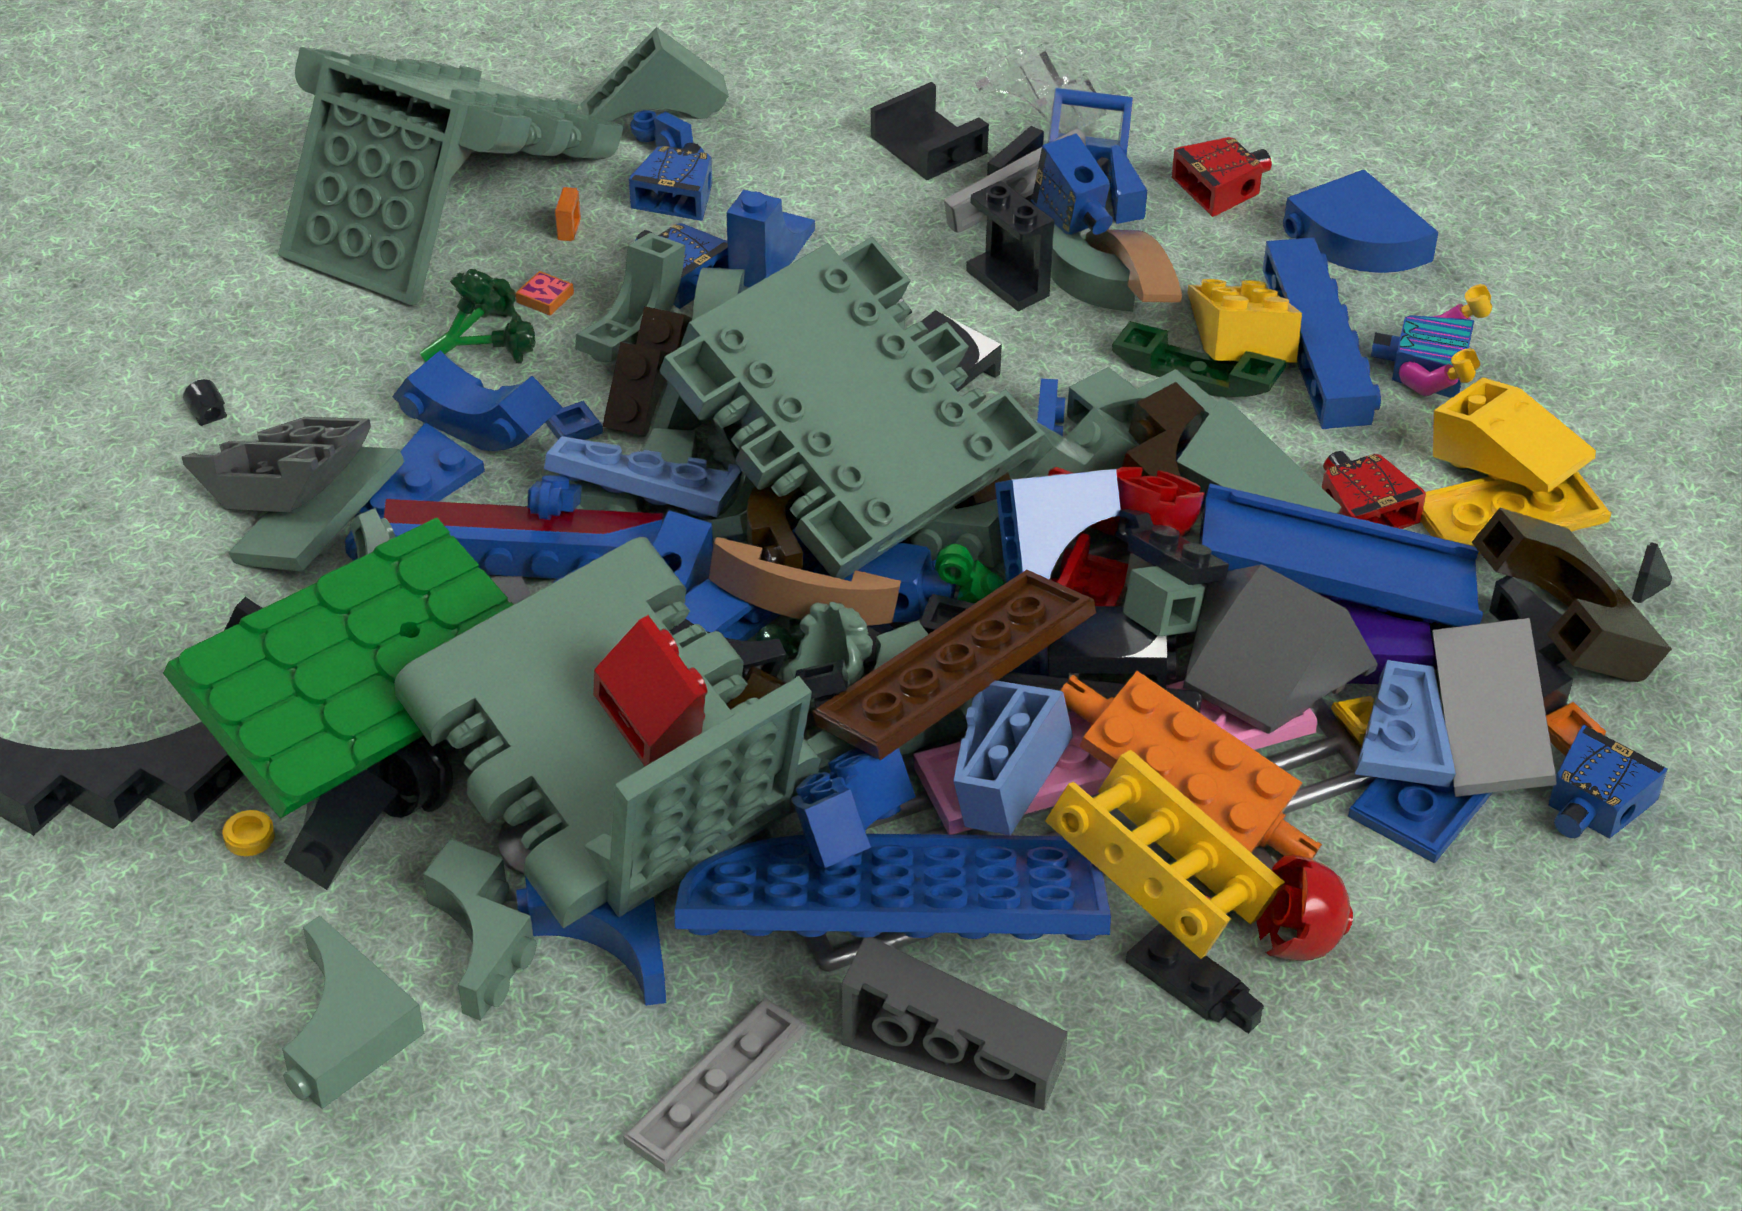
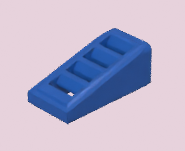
[1109,145,1147,224]

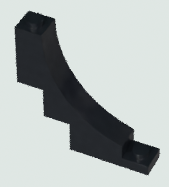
[224,597,399,890]
[0,721,244,836]

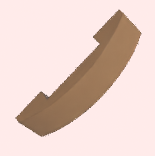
[1085,229,1182,302]
[709,537,901,626]

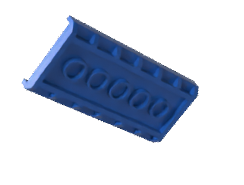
[1199,483,1483,627]

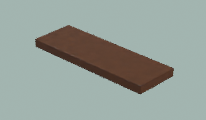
[812,570,1096,760]

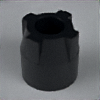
[183,379,227,426]

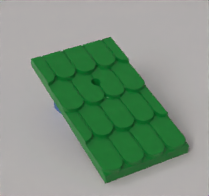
[163,518,514,819]

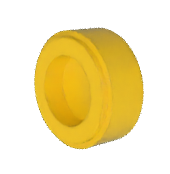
[222,810,275,856]

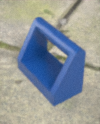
[1047,88,1133,162]

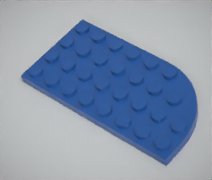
[675,834,1111,940]

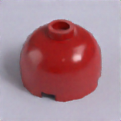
[1113,467,1204,537]
[1256,854,1353,961]

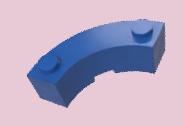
[392,350,563,451]
[792,747,916,871]

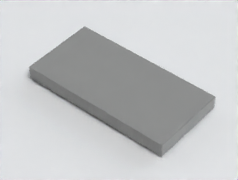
[1433,618,1556,797]

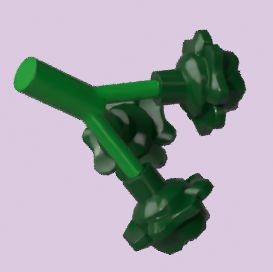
[419,269,536,364]

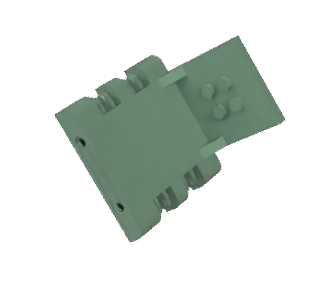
[278,47,624,305]
[649,236,1045,579]
[394,537,821,928]

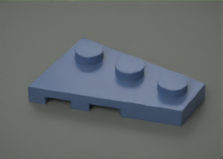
[1355,660,1456,787]

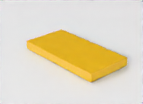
[1421,471,1611,555]

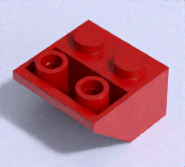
[593,615,708,766]

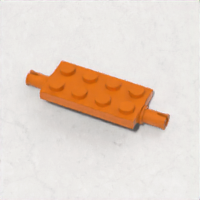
[1060,671,1322,859]

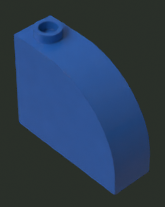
[1283,169,1438,273]

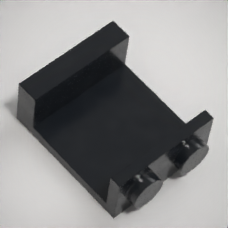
[870,82,989,180]

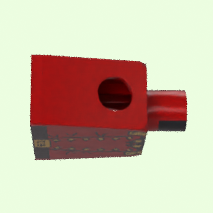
[1172,137,1272,217]
[1322,451,1426,529]

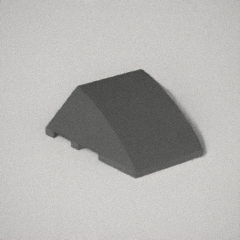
[181,417,371,512]
[1183,564,1378,734]

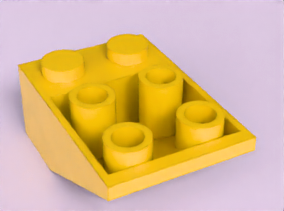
[1187,279,1302,363]
[1433,377,1596,493]

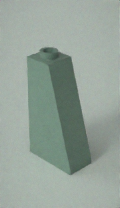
[1177,396,1341,514]

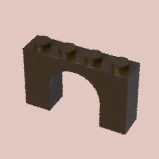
[1472,508,1672,682]

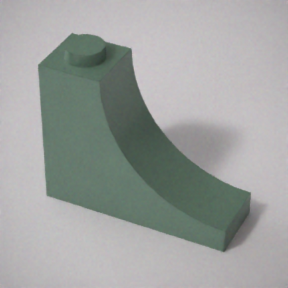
[581,27,729,122]
[282,915,425,1109]

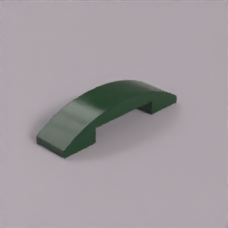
[1112,321,1286,397]

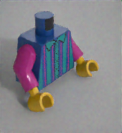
[1371,284,1492,398]

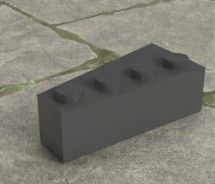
[842,937,1068,1110]

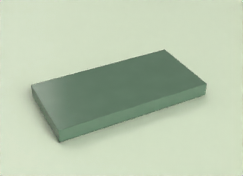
[228,446,405,571]

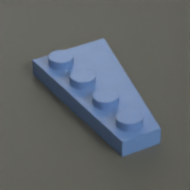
[544,436,742,517]

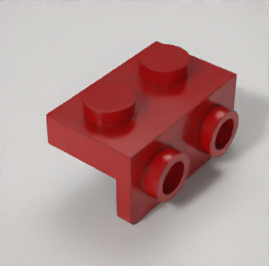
[1051,533,1128,606]

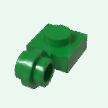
[935,544,1005,603]

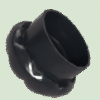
[367,735,453,818]

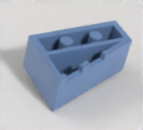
[954,680,1073,836]

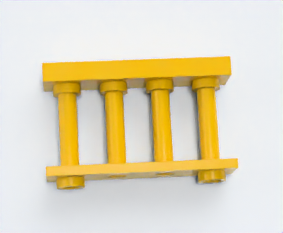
[1045,750,1285,959]

